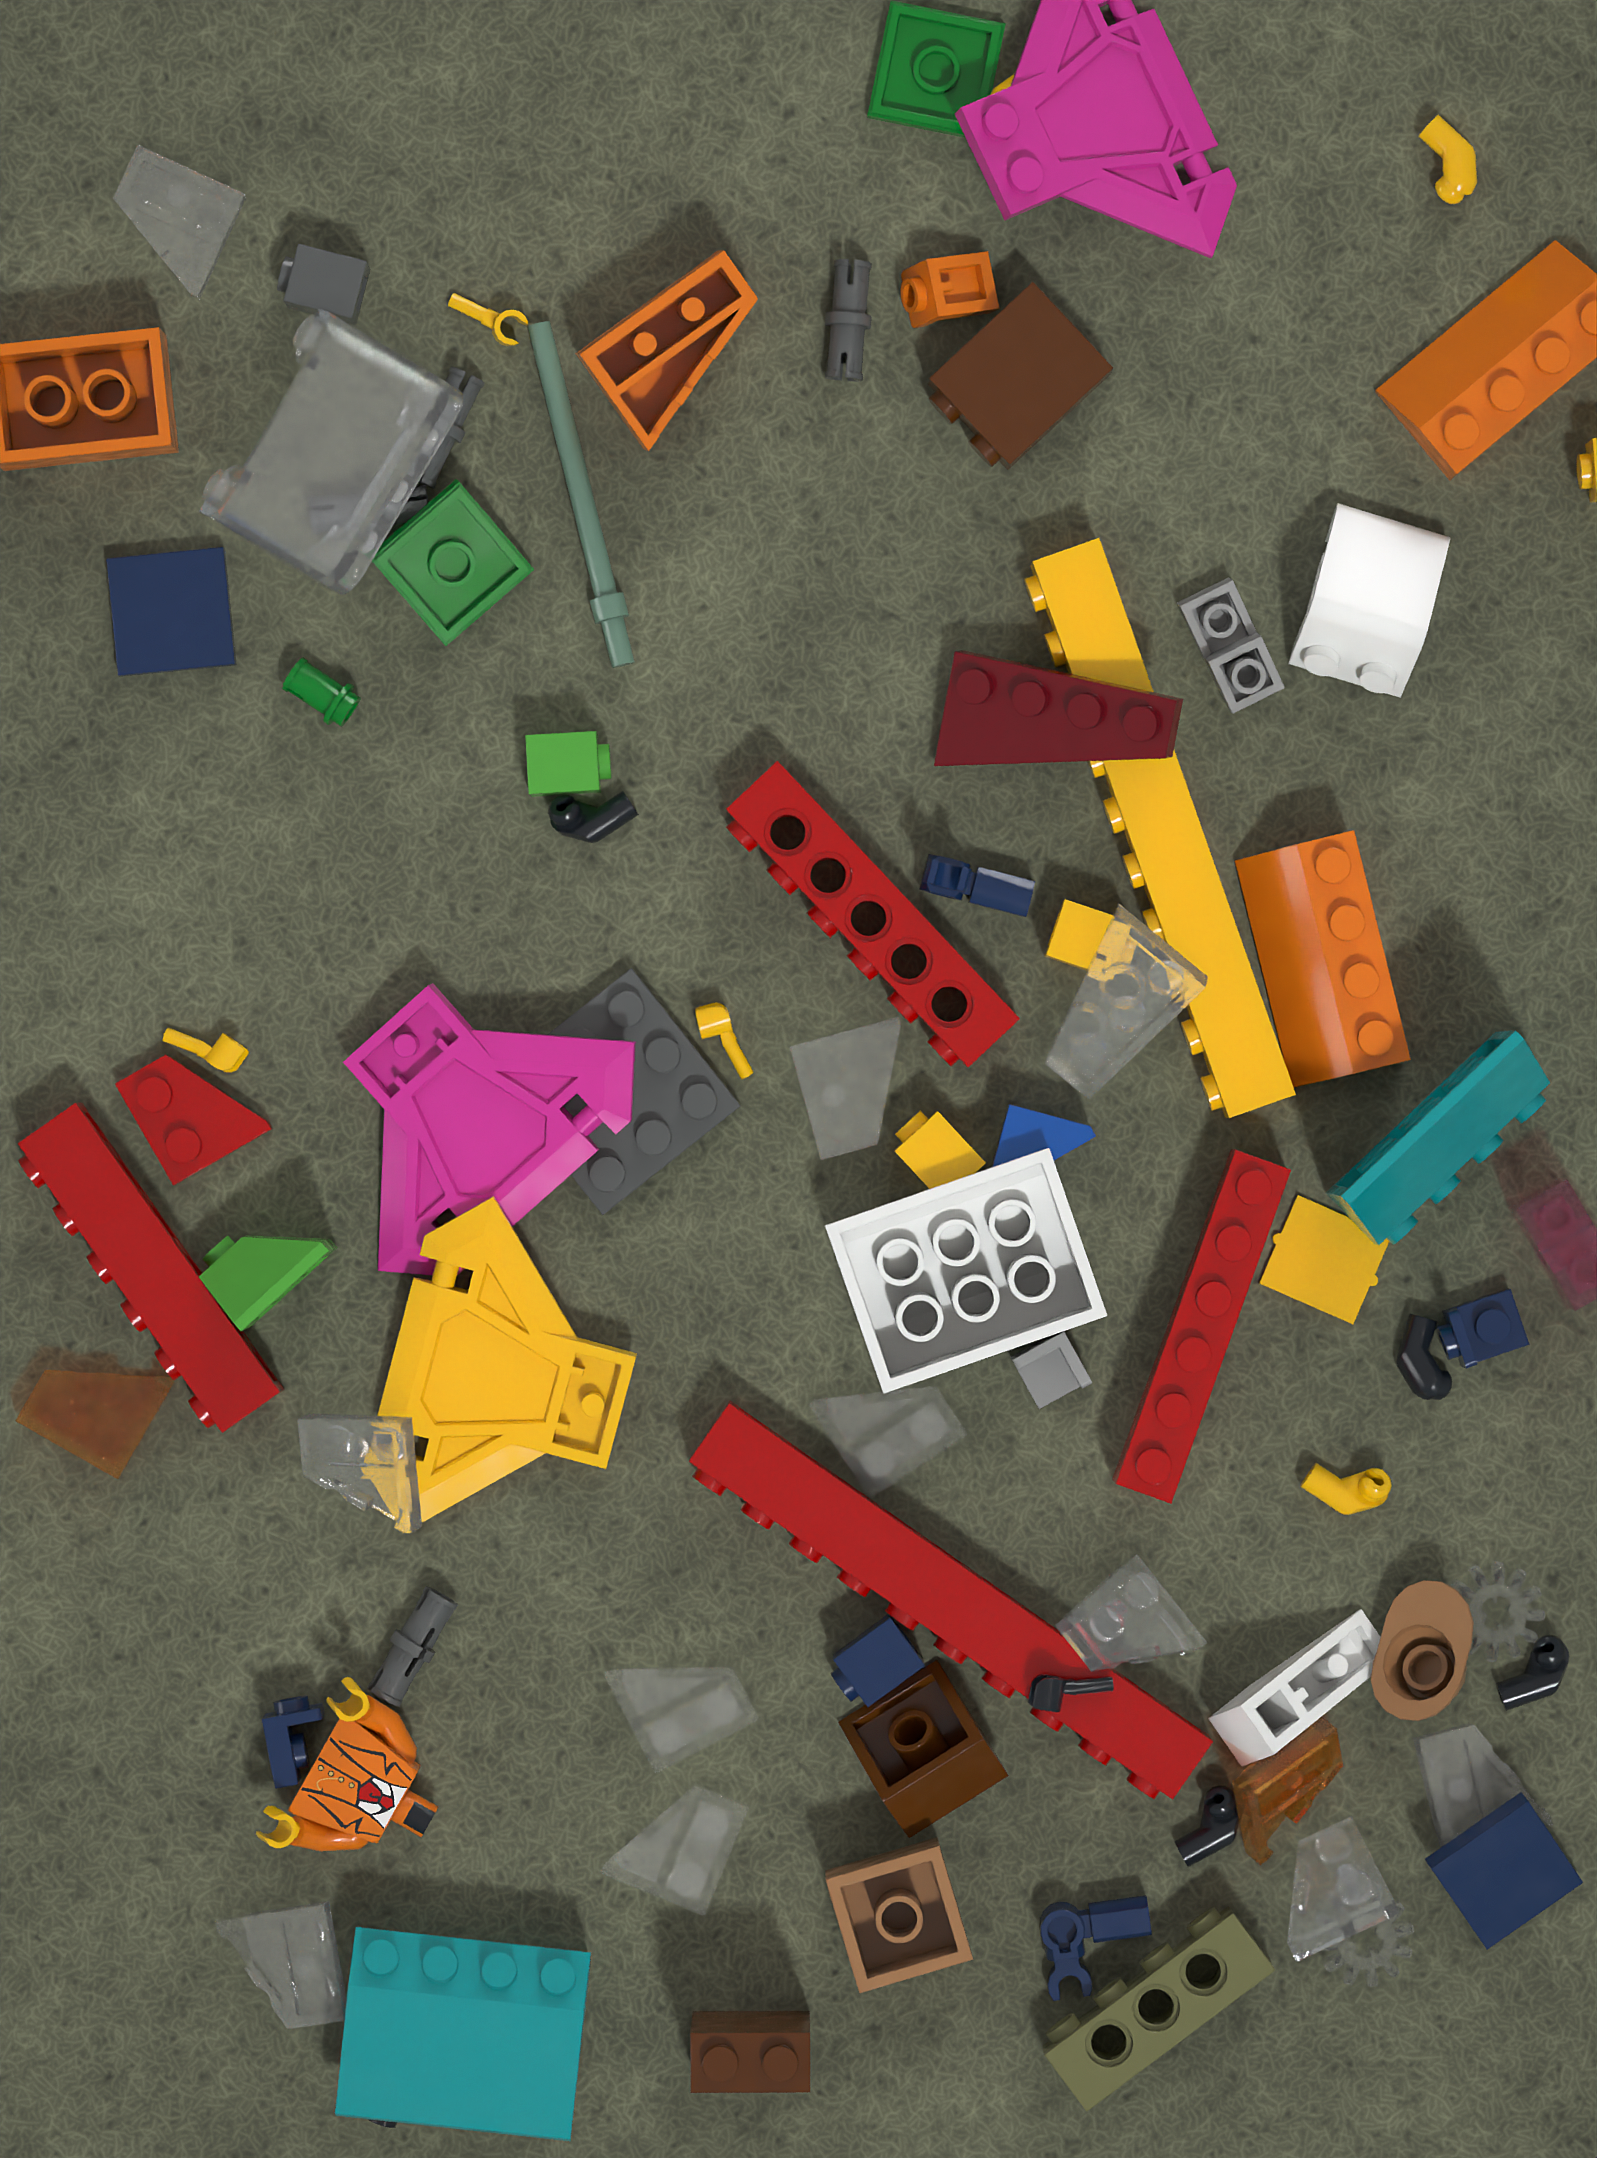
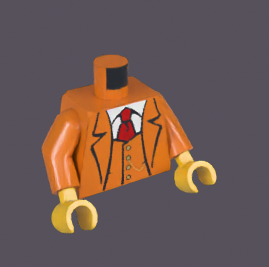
[256,1677,438,1851]

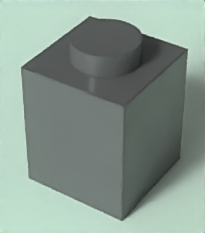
[277,244,371,325]

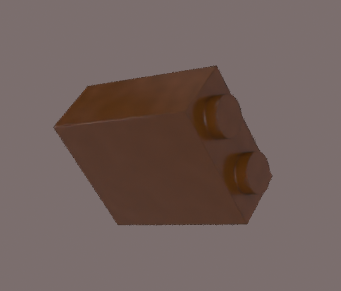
[928,282,1113,470]
[690,2011,810,2093]

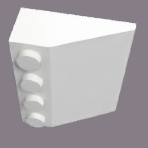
[825,1148,1107,1394]

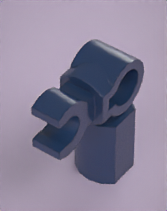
[919,854,1035,917]
[1040,1895,1152,2001]

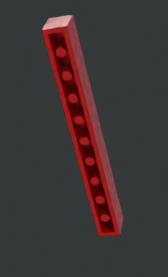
[689,1401,1213,1800]

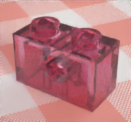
[1508,1178,1597,1311]

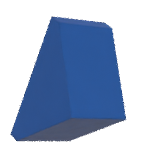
[991,1104,1096,1167]

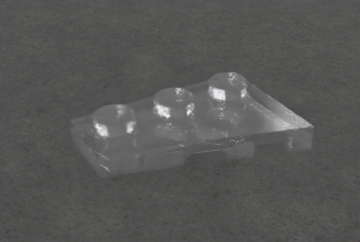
[1045,904,1208,1100]

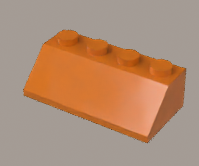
[1375,240,1597,481]
[1234,830,1411,1087]

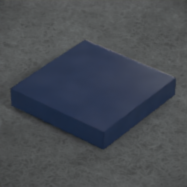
[106,547,237,677]
[1425,1792,1583,1950]

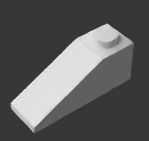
[1208,1609,1381,1767]

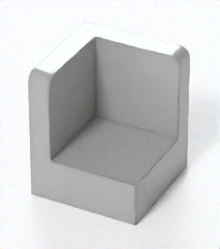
[1010,1331,1092,1409]

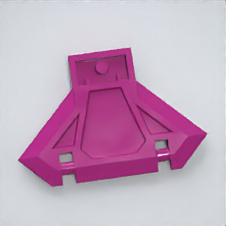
[955,0,1237,258]
[343,983,635,1275]

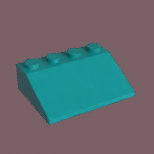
[1326,1030,1550,1245]
[335,1927,591,2141]

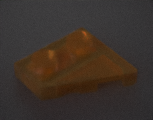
[15,1370,175,1480]
[1232,1716,1343,1866]

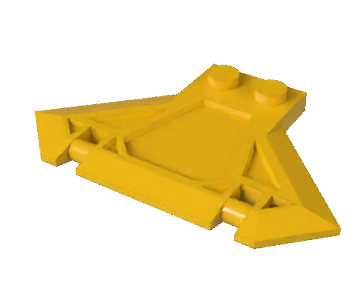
[365,1196,637,1532]

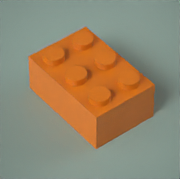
[0,327,179,471]

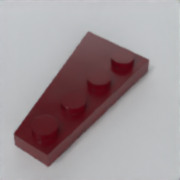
[934,650,1183,766]

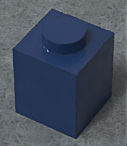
[830,1614,925,1707]

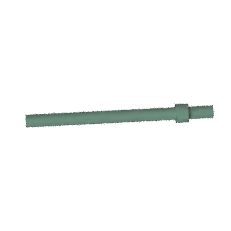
[527,321,635,668]

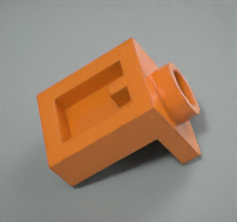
[900,251,1000,328]

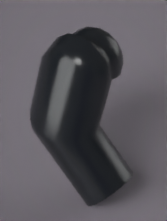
[1496,1635,1569,1711]
[1174,1785,1242,1867]

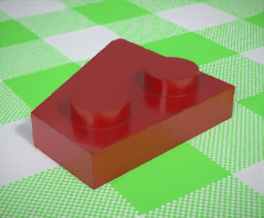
[115,1055,273,1186]

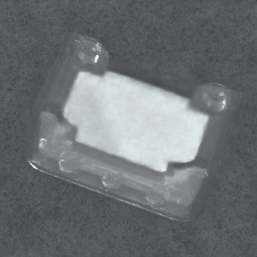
[199,308,463,595]

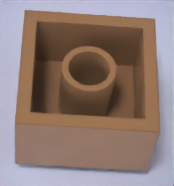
[825,1837,973,1993]

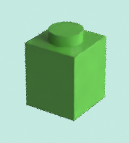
[525,731,612,797]

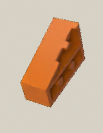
[575,250,758,451]

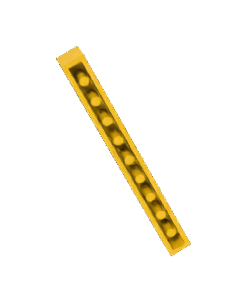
[1024,538,1296,1118]

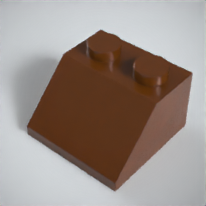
[838,1660,1009,1838]

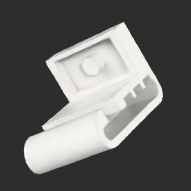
[1288,503,1450,698]

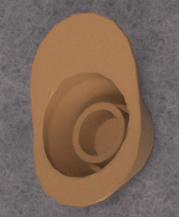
[1371,1580,1474,1721]

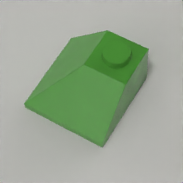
[199,1235,338,1331]

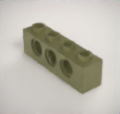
[1042,1906,1275,2112]

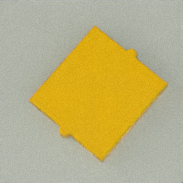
[1259,1195,1389,1324]

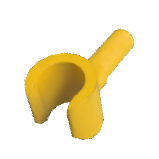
[448,293,528,346]
[695,1002,754,1079]
[163,1028,249,1073]

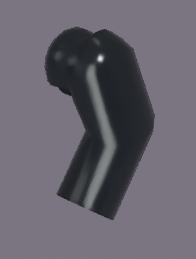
[548,791,639,843]
[1396,1313,1452,1400]

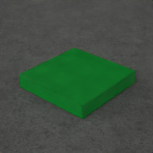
[867,0,1006,138]
[368,479,534,646]

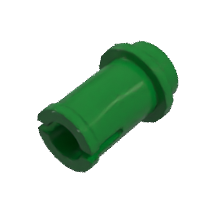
[282,657,361,727]

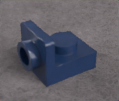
[1437,1288,1530,1368]
[262,1695,325,1789]

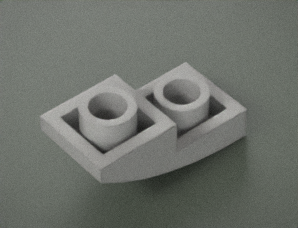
[1177,577,1285,714]

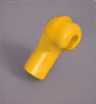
[1418,114,1477,204]
[1300,1463,1392,1515]

